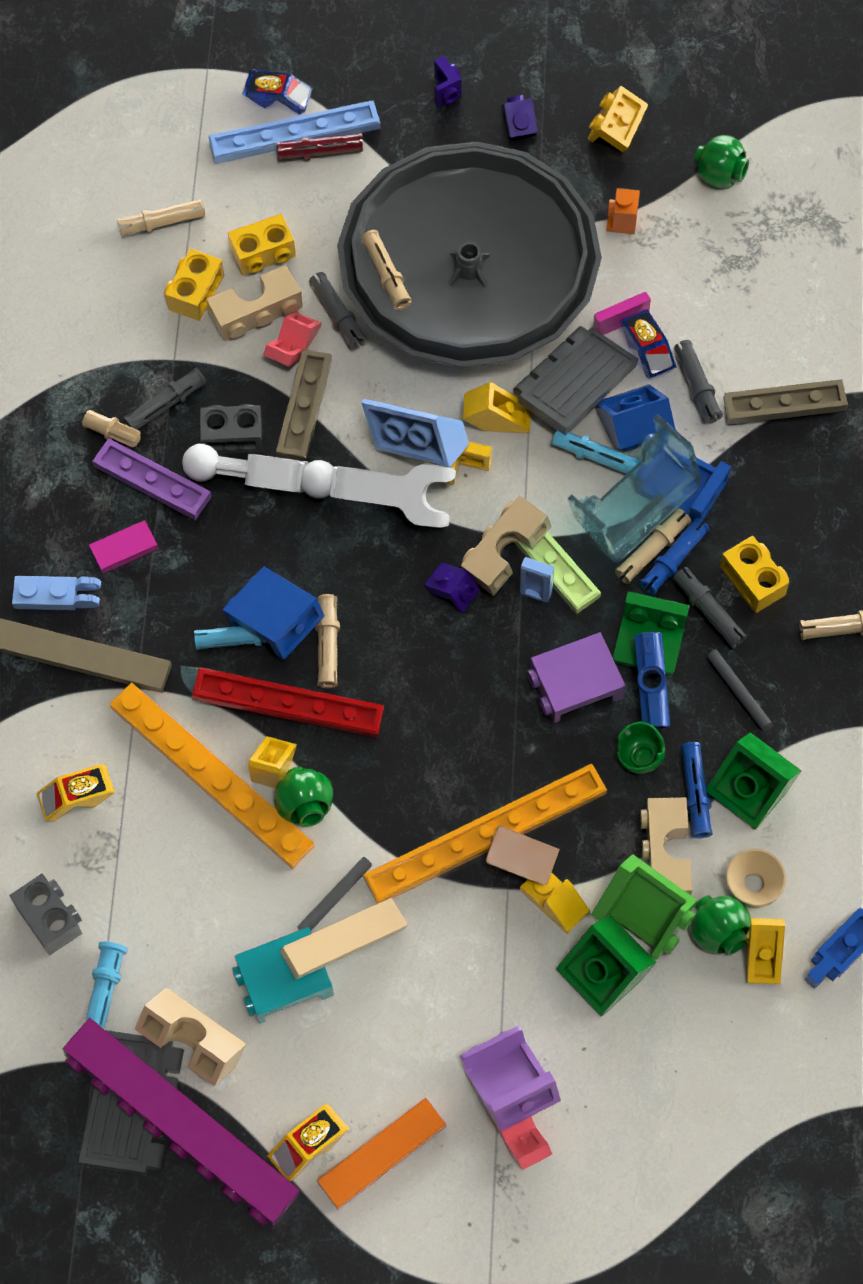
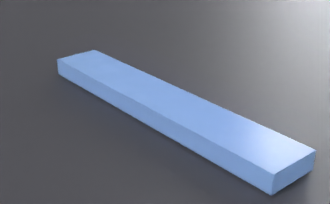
[208,101,380,164]

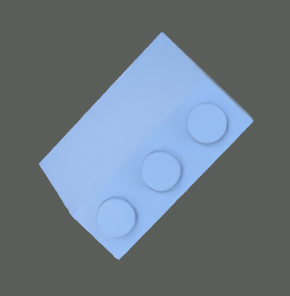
[361,399,469,467]

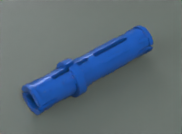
[639,517,709,595]
[681,742,713,839]

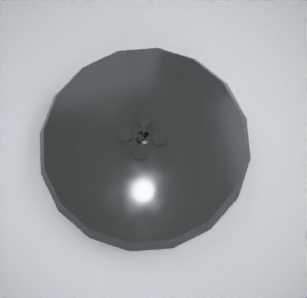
[337,142,602,368]

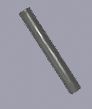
[707,649,772,730]
[297,857,373,930]

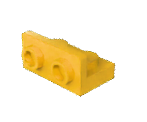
[588,86,648,152]

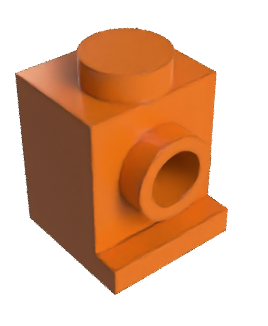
[606,188,640,234]

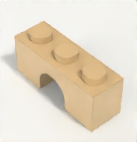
[206,265,303,341]
[461,495,552,596]
[640,798,692,895]
[135,988,246,1087]

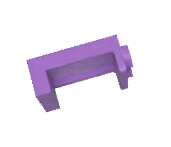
[527,632,626,723]
[460,1026,561,1132]

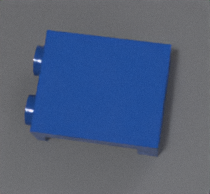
[634,434,732,527]
[223,566,325,660]

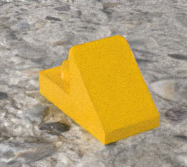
[520,873,590,934]
[746,918,785,984]

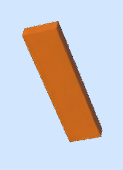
[317,1098,447,1210]

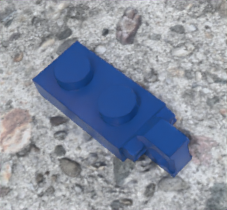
[805,908,863,989]

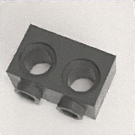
[200,404,263,453]
[9,873,82,956]

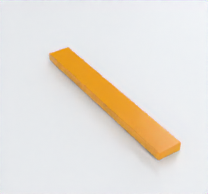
[363,764,607,904]

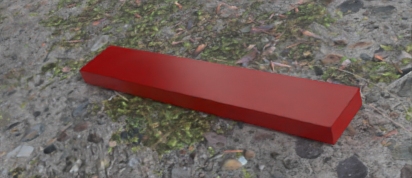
[192,667,384,738]

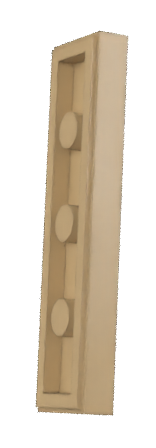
[280,897,408,980]

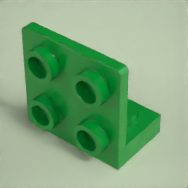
[613,591,689,676]

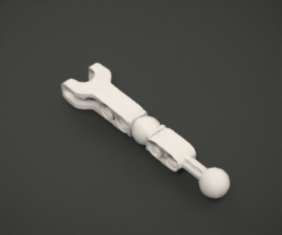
[182,444,456,527]

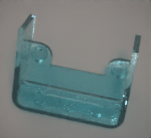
[567,414,701,562]

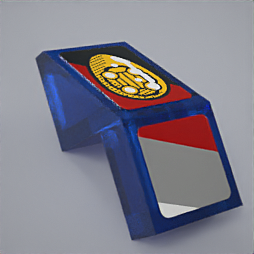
[242,69,313,115]
[620,309,676,378]

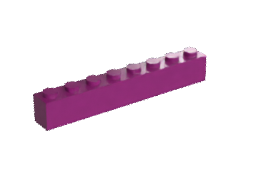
[62,1017,300,1228]

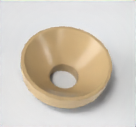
[726,848,786,908]

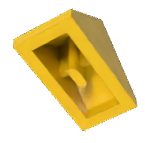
[248,736,297,788]

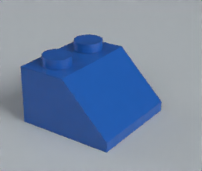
[595,384,676,451]

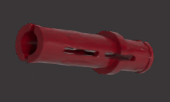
[276,133,363,160]

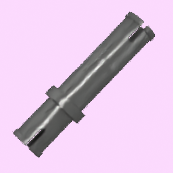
[309,272,367,349]
[674,340,723,423]
[123,367,207,430]
[672,567,747,649]

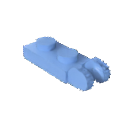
[12,576,101,610]

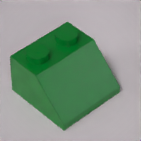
[706,732,802,829]
[556,915,657,1016]

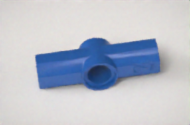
[634,632,670,730]

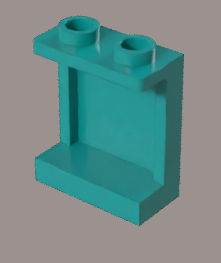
[232,927,334,1024]

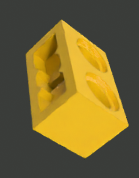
[227,213,296,275]
[164,248,224,321]
[720,535,789,614]

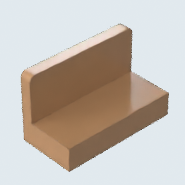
[485,825,560,885]

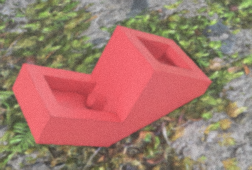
[263,312,322,366]
[488,1112,553,1170]

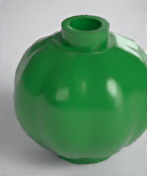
[694,135,750,189]
[274,767,334,827]
[691,895,751,955]

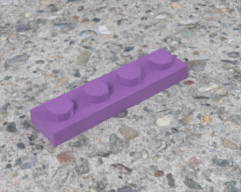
[92,438,212,521]

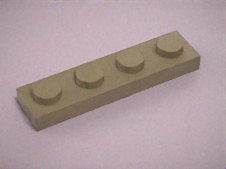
[276,349,332,461]
[723,379,848,425]

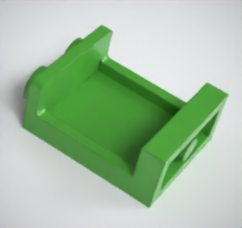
[591,854,698,960]

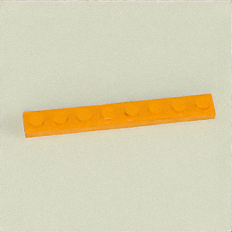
[110,683,315,870]

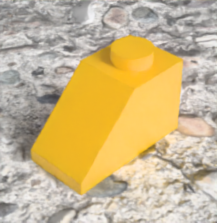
[463,382,531,433]

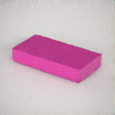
[593,292,651,335]
[89,520,158,574]

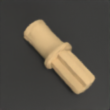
[82,410,141,447]

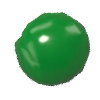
[617,721,665,775]

